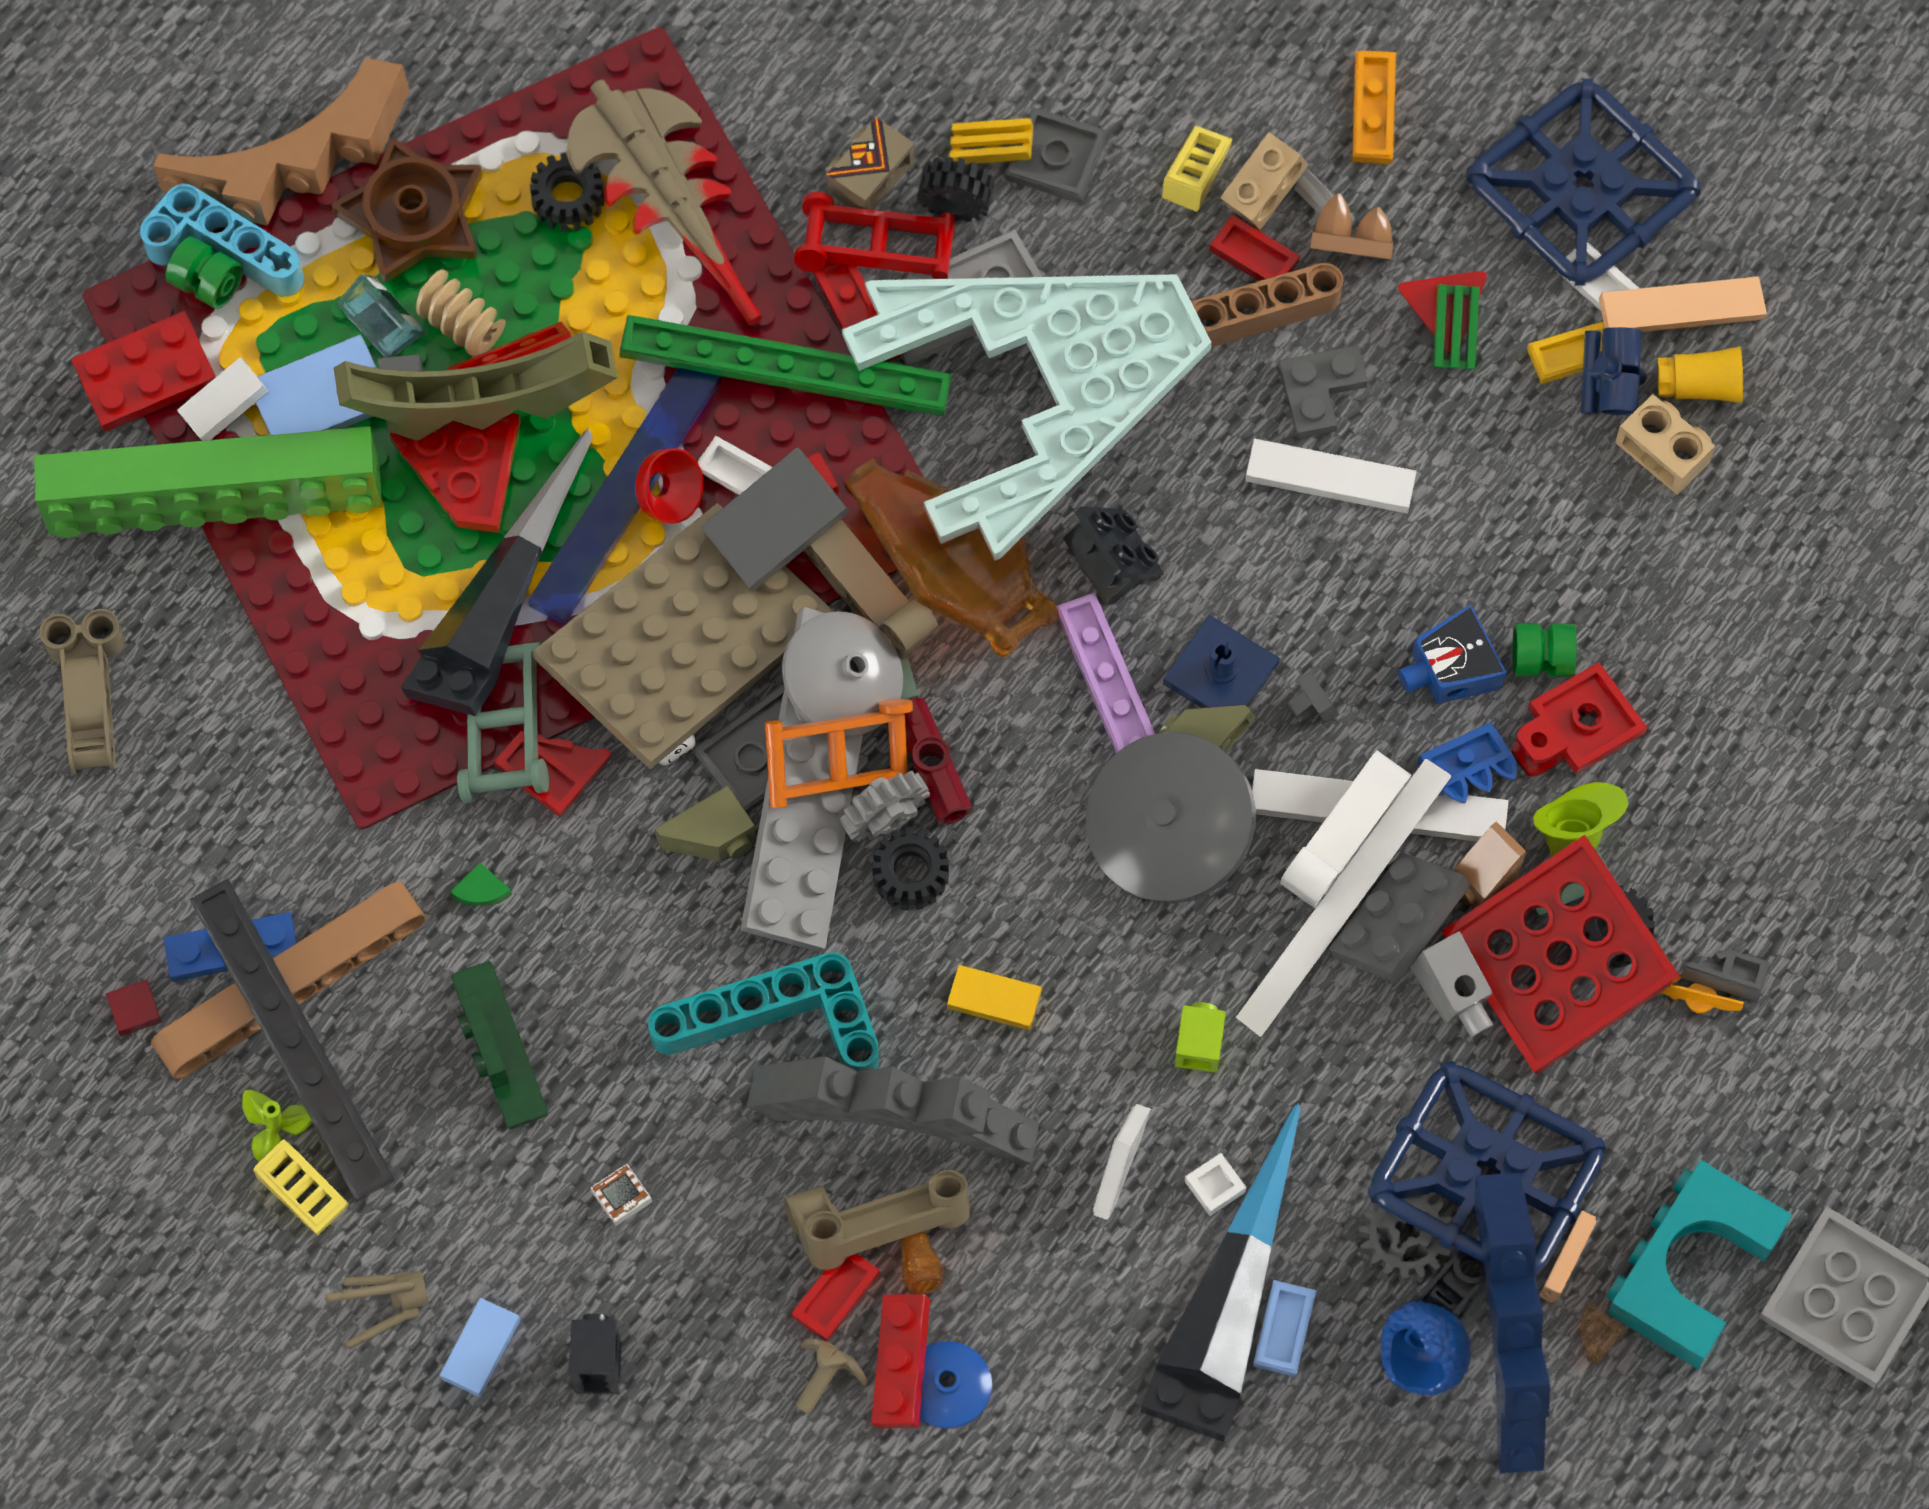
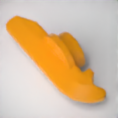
[1661,983,1744,1014]

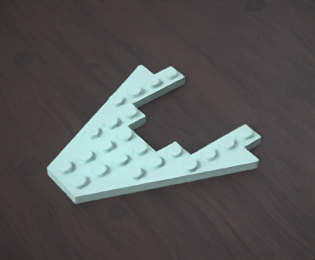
[842,274,1211,561]

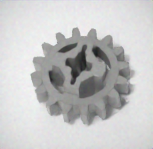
[840,771,930,842]

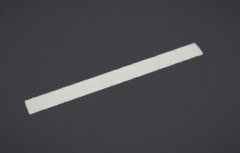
[1236,759,1451,1037]

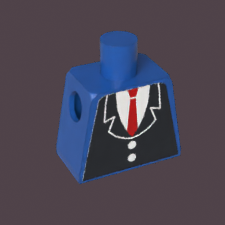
[1398,605,1506,704]

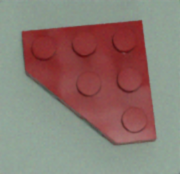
[390,413,521,533]

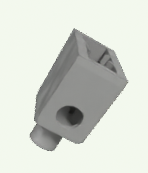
[1410,931,1494,1038]

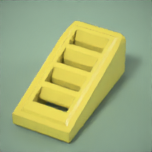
[1162,126,1232,212]
[253,1139,349,1236]

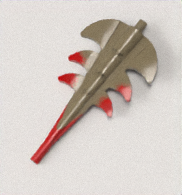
[566,80,763,326]

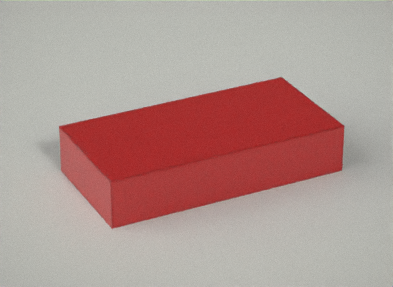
[1209,215,1300,281]
[791,1254,880,1342]

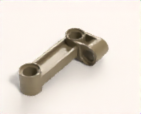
[784,1170,970,1270]

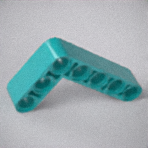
[648,952,880,1071]

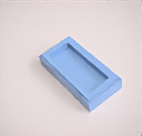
[1253,1280,1316,1377]
[440,1298,521,1397]

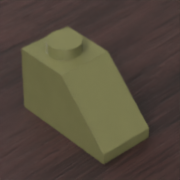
[1159,705,1256,752]
[655,785,756,861]

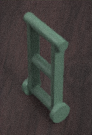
[457,642,549,803]

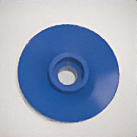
[920,1341,992,1428]

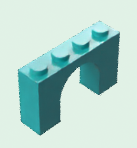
[1606,1160,1792,1370]

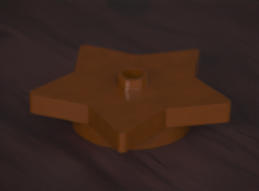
[332,138,482,282]

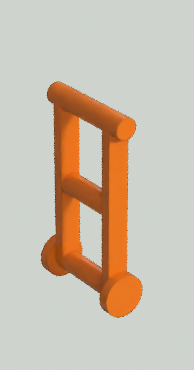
[765,699,913,808]

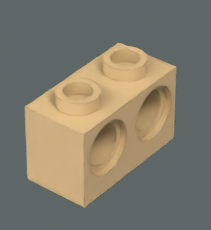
[1220,132,1308,230]
[1615,394,1715,495]

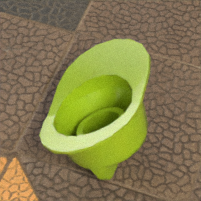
[1533,782,1628,856]

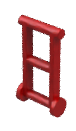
[794,192,955,279]

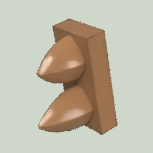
[1310,193,1394,259]

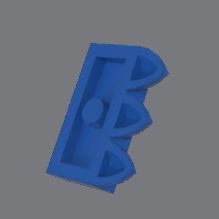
[1417,722,1517,804]

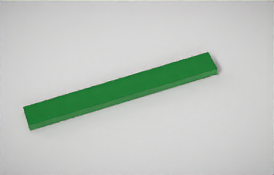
[619,314,952,417]

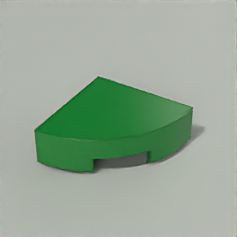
[450,863,512,906]

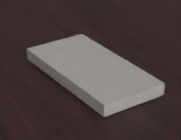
[901,229,1042,366]

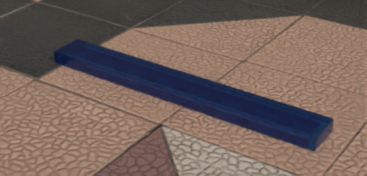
[528,368,724,625]

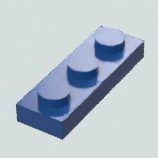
[163,912,297,982]

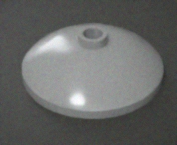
[782,612,903,737]

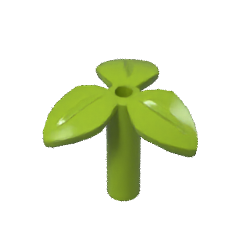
[242,1090,312,1162]

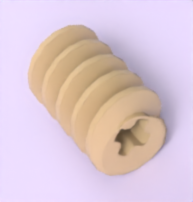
[416,269,506,357]

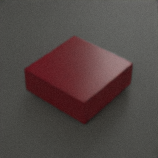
[106,979,162,1036]

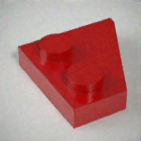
[494,731,612,818]

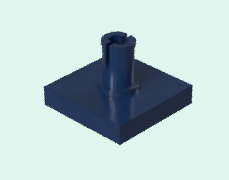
[1163,615,1280,708]

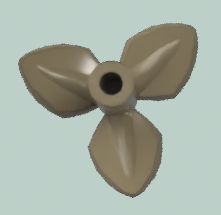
[795,1338,867,1414]

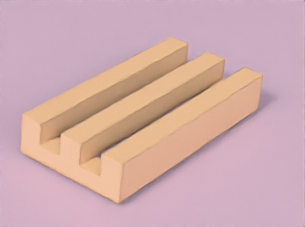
[1539,1210,1597,1303]

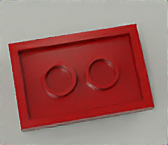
[71,311,216,433]

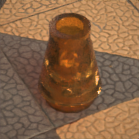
[901,1230,945,1294]

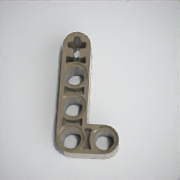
[803,520,938,661]

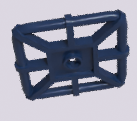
[1466,78,1701,286]
[1367,1061,1607,1279]

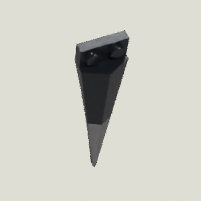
[401,428,593,716]

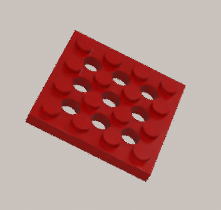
[1442,835,1682,1074]

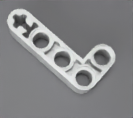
[1280,751,1412,908]

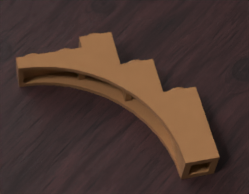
[153,58,410,226]

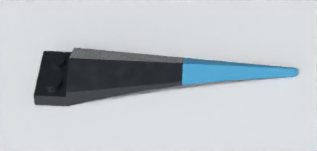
[1140,1103,1300,1442]

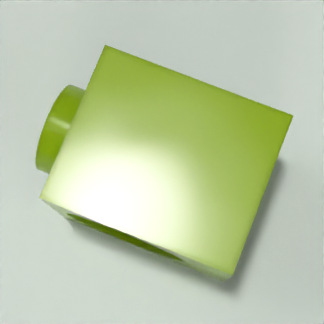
[1174,1002,1226,1073]

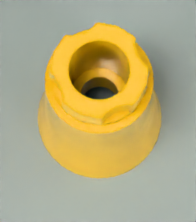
[1657,346,1743,404]

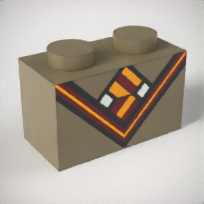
[826,117,915,210]

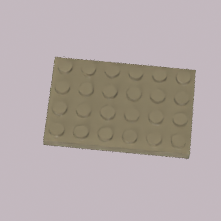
[533,503,834,769]

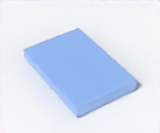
[255,334,376,435]

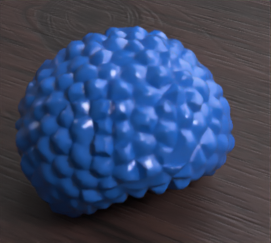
[1381,1301,1471,1396]

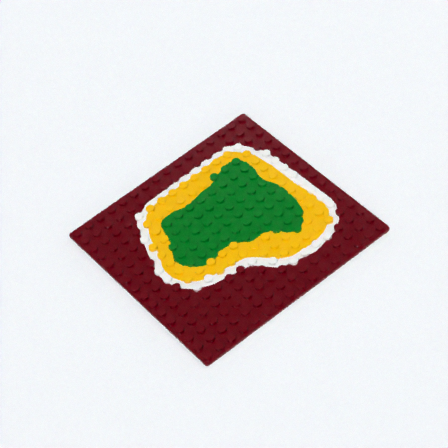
[83,27,957,829]

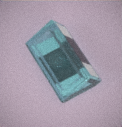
[336,274,425,358]

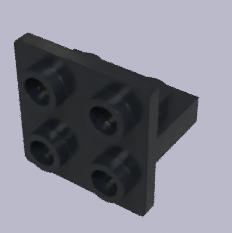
[1063,506,1164,604]

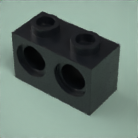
[569,1313,622,1394]

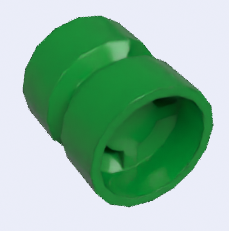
[165,236,244,309]
[1512,623,1577,677]

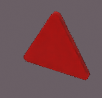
[1398,271,1487,355]

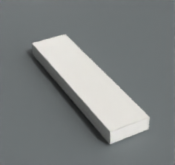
[1245,439,1416,514]

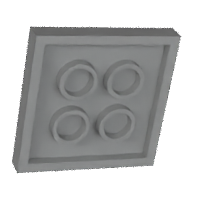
[1759,1206,1929,1388]

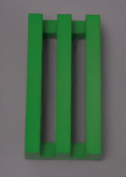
[1432,284,1480,369]

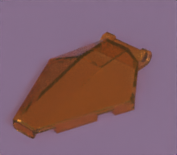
[846,458,1058,657]

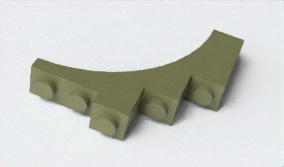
[334,331,617,441]

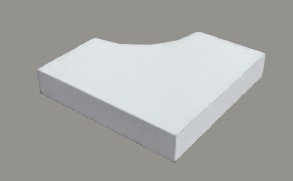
[1093,1104,1151,1220]

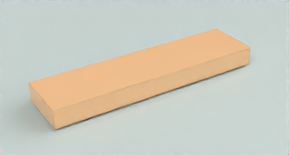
[1599,277,1767,332]

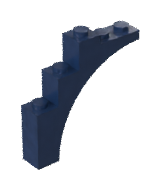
[1475,1173,1550,1474]

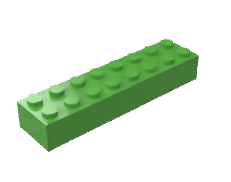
[34,426,382,538]

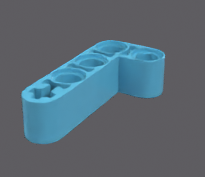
[140,184,304,296]

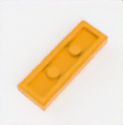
[1352,50,1396,164]

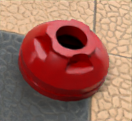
[636,448,704,524]

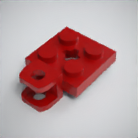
[1511,662,1647,777]

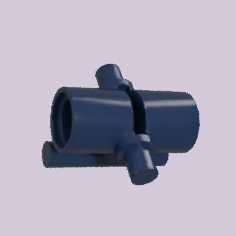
[1580,327,1647,415]

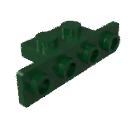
[451,961,548,1129]

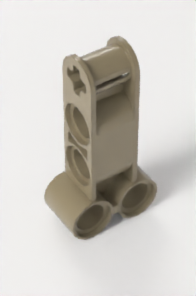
[39,609,125,775]

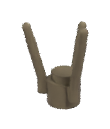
[325,1271,429,1348]

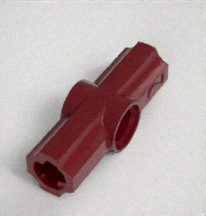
[905,697,973,825]

